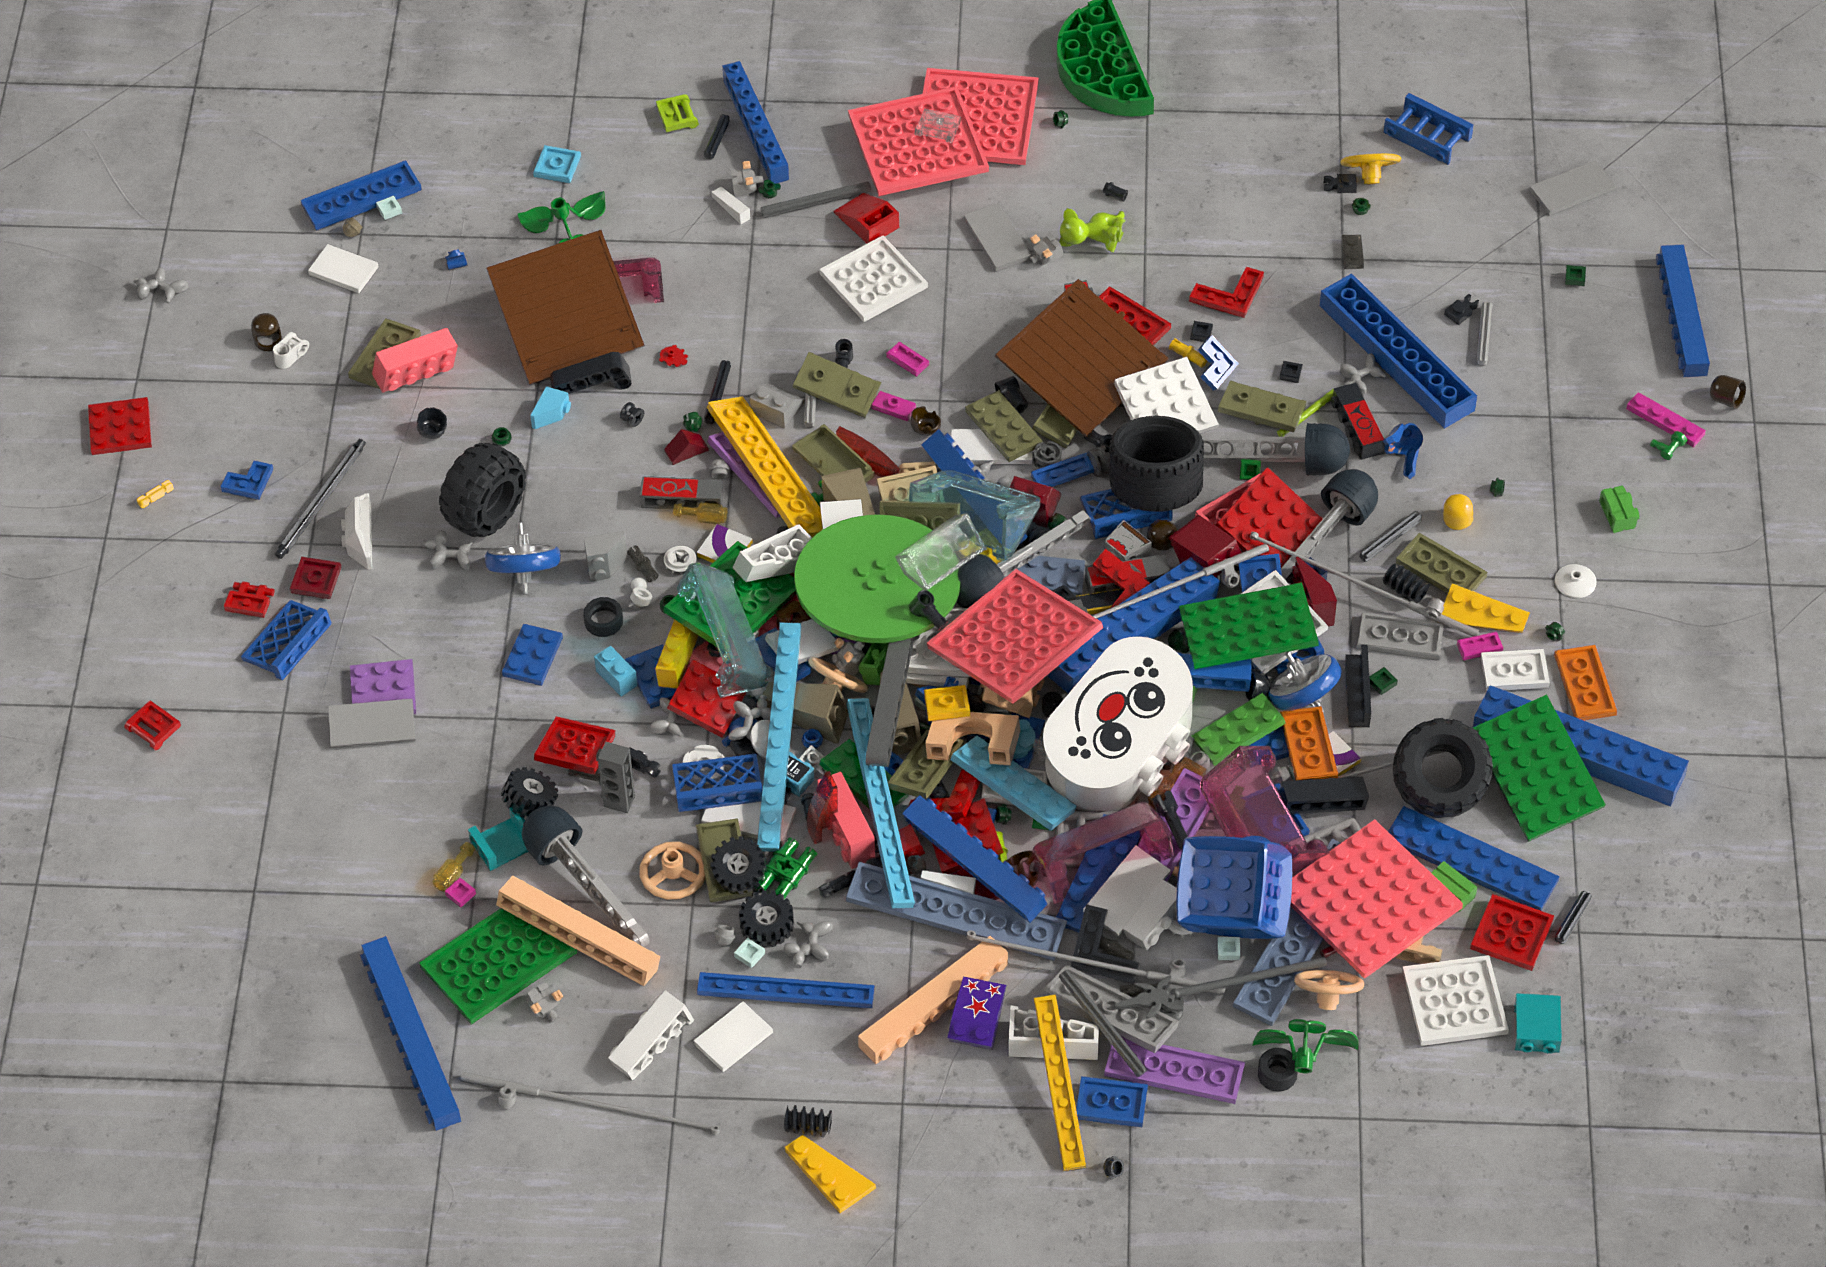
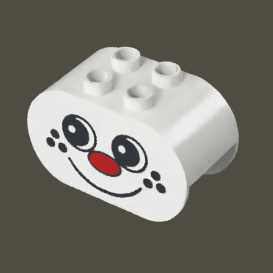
[1043,637,1193,812]

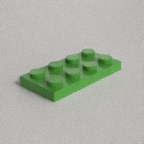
[1192,693,1286,766]

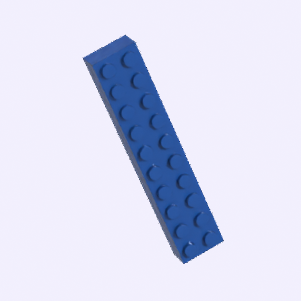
[1319,273,1477,429]
[1047,557,1220,694]
[1472,685,1689,807]

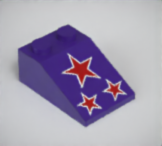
[947,976,1007,1050]

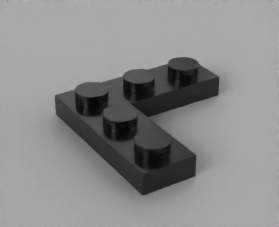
[1070,904,1140,984]

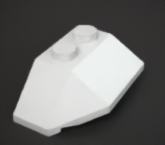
[341,493,372,570]

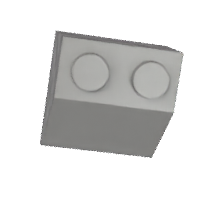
[750,384,805,428]
[584,531,627,581]

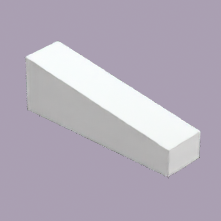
[712,187,750,225]
[921,871,976,894]

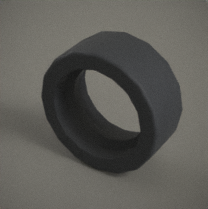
[583,597,623,637]

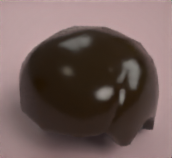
[911,406,941,436]
[1147,519,1177,550]

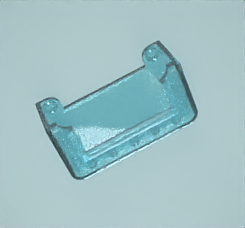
[909,470,1041,561]
[676,562,771,698]

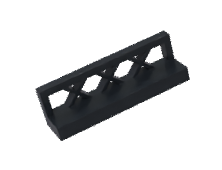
[1345,645,1372,727]

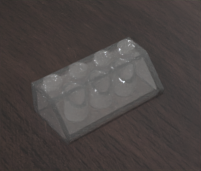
[895,513,987,590]

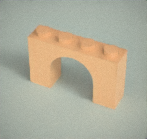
[925,712,1020,766]

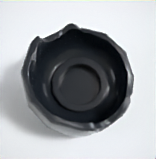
[417,407,447,439]
[1245,670,1270,701]

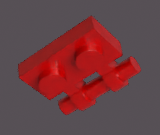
[224,581,275,618]

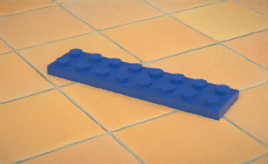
[1388,806,1560,911]

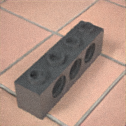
[596,742,635,814]

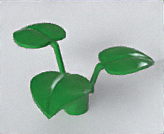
[518,191,606,244]
[1252,1019,1359,1074]

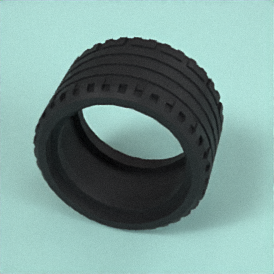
[1110,415,1204,512]

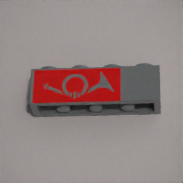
[640,476,724,511]
[1085,554,1170,594]

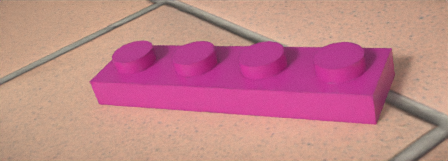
[1626,392,1706,447]

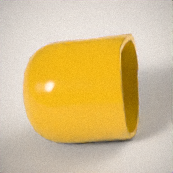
[1443,494,1473,530]

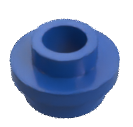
[802,729,823,749]

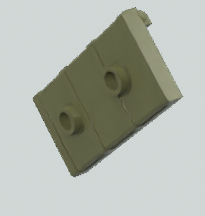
[793,352,882,418]
[1218,380,1307,433]
[1032,404,1078,449]
[792,424,874,483]
[696,818,752,902]

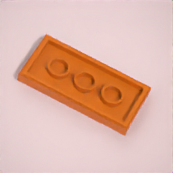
[1554,645,1617,720]
[1280,706,1338,781]

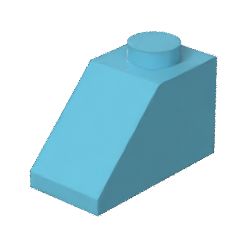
[530,387,571,429]

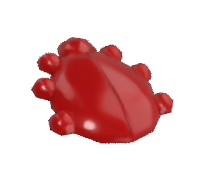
[659,345,688,367]

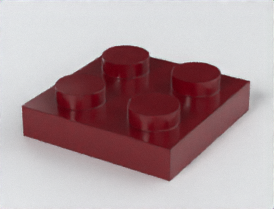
[290,556,342,599]

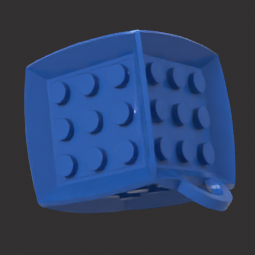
[1176,836,1292,939]

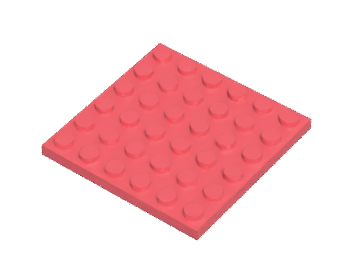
[922,68,1039,165]
[848,86,989,196]
[927,569,1103,704]
[1290,819,1463,979]

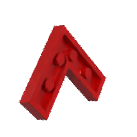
[1189,267,1264,318]
[1092,548,1151,608]
[907,769,981,819]

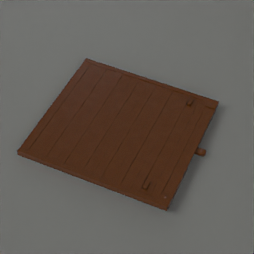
[486,230,645,385]
[995,279,1169,437]

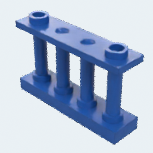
[1383,93,1474,165]

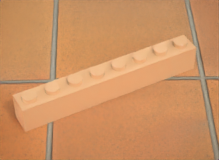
[496,876,661,986]
[858,936,1008,1064]

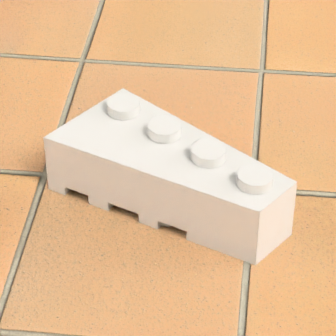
[733,524,812,582]
[608,990,694,1080]
[1009,1005,1099,1060]

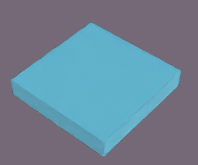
[533,145,581,183]

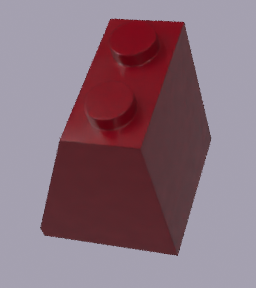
[1007,476,1062,528]
[1169,515,1241,577]

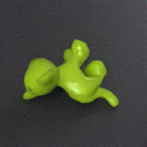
[1059,208,1125,253]

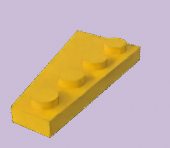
[1437,584,1530,633]
[785,1135,876,1213]

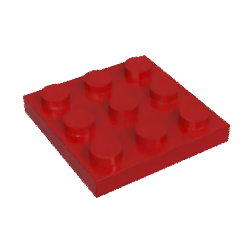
[88,397,152,455]
[667,659,748,738]
[534,716,616,775]
[932,798,1004,874]
[1470,894,1554,971]

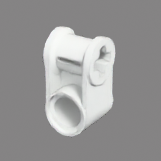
[273,332,309,369]

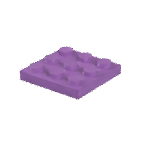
[350,659,416,714]

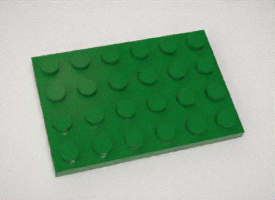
[663,541,796,656]
[1179,583,1319,669]
[1473,694,1606,842]
[419,908,577,1025]

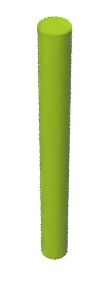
[1277,389,1333,437]

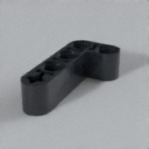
[550,352,632,394]

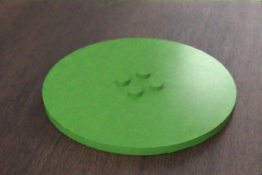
[795,515,960,643]

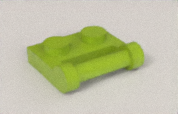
[656,94,699,132]

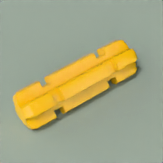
[136,480,174,508]

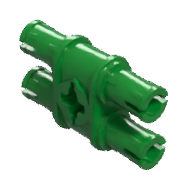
[753,837,818,900]

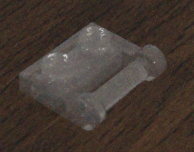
[915,108,961,143]

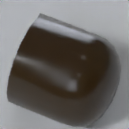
[251,313,282,352]
[1710,375,1746,409]
[1006,850,1038,887]

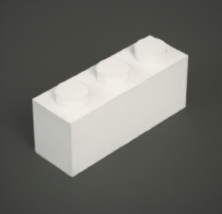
[1123,879,1177,951]

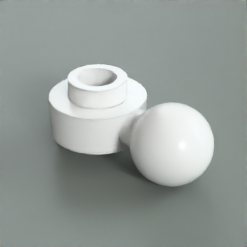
[630,578,652,607]

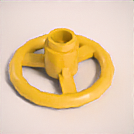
[1340,153,1401,184]

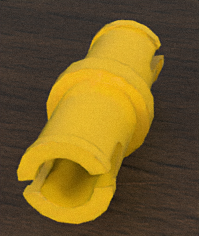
[1169,338,1208,368]

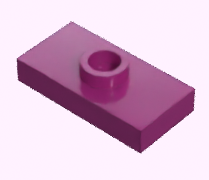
[886,342,929,377]
[872,391,916,422]
[1457,632,1504,661]

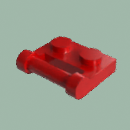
[124,700,181,750]

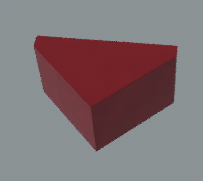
[664,429,709,465]

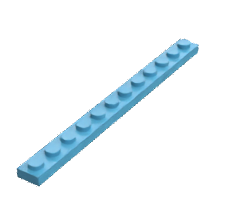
[757,623,802,852]
[847,698,915,908]

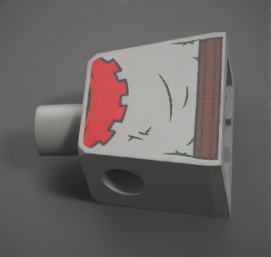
[1104,520,1152,561]

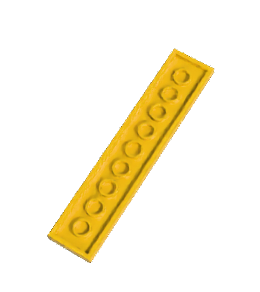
[707,396,823,538]

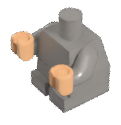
[731,161,763,197]
[1030,233,1064,265]
[831,638,865,676]
[526,982,563,1022]

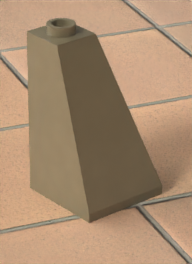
[821,468,875,516]
[880,672,921,755]
[763,682,849,744]

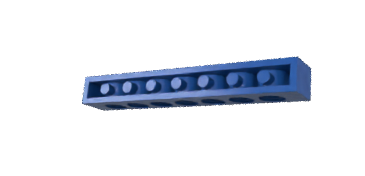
[722,61,789,184]

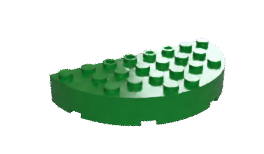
[1056,0,1154,116]

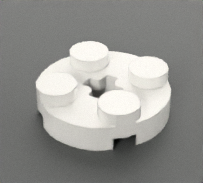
[683,745,726,784]

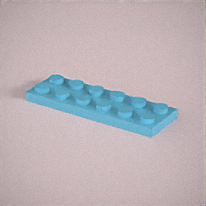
[950,736,1077,831]

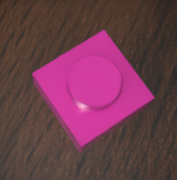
[445,878,476,908]

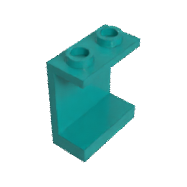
[468,808,529,871]
[1514,993,1562,1054]

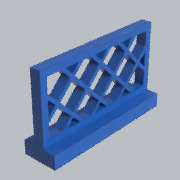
[1080,489,1173,539]
[241,600,332,680]
[672,754,762,812]

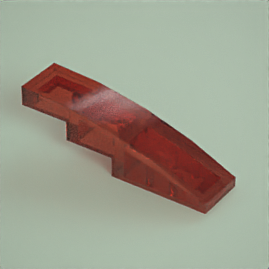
[836,426,900,477]
[806,771,838,844]

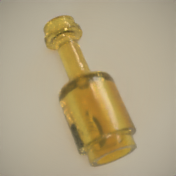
[673,503,728,525]
[432,842,475,892]

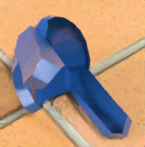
[1383,423,1423,479]

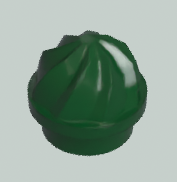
[683,412,702,432]
[1048,513,1068,530]

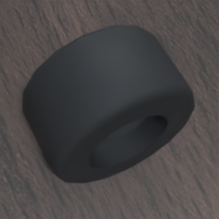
[1258,1047,1298,1092]

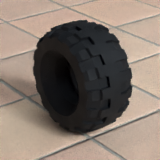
[439,443,526,537]
[1392,718,1493,818]

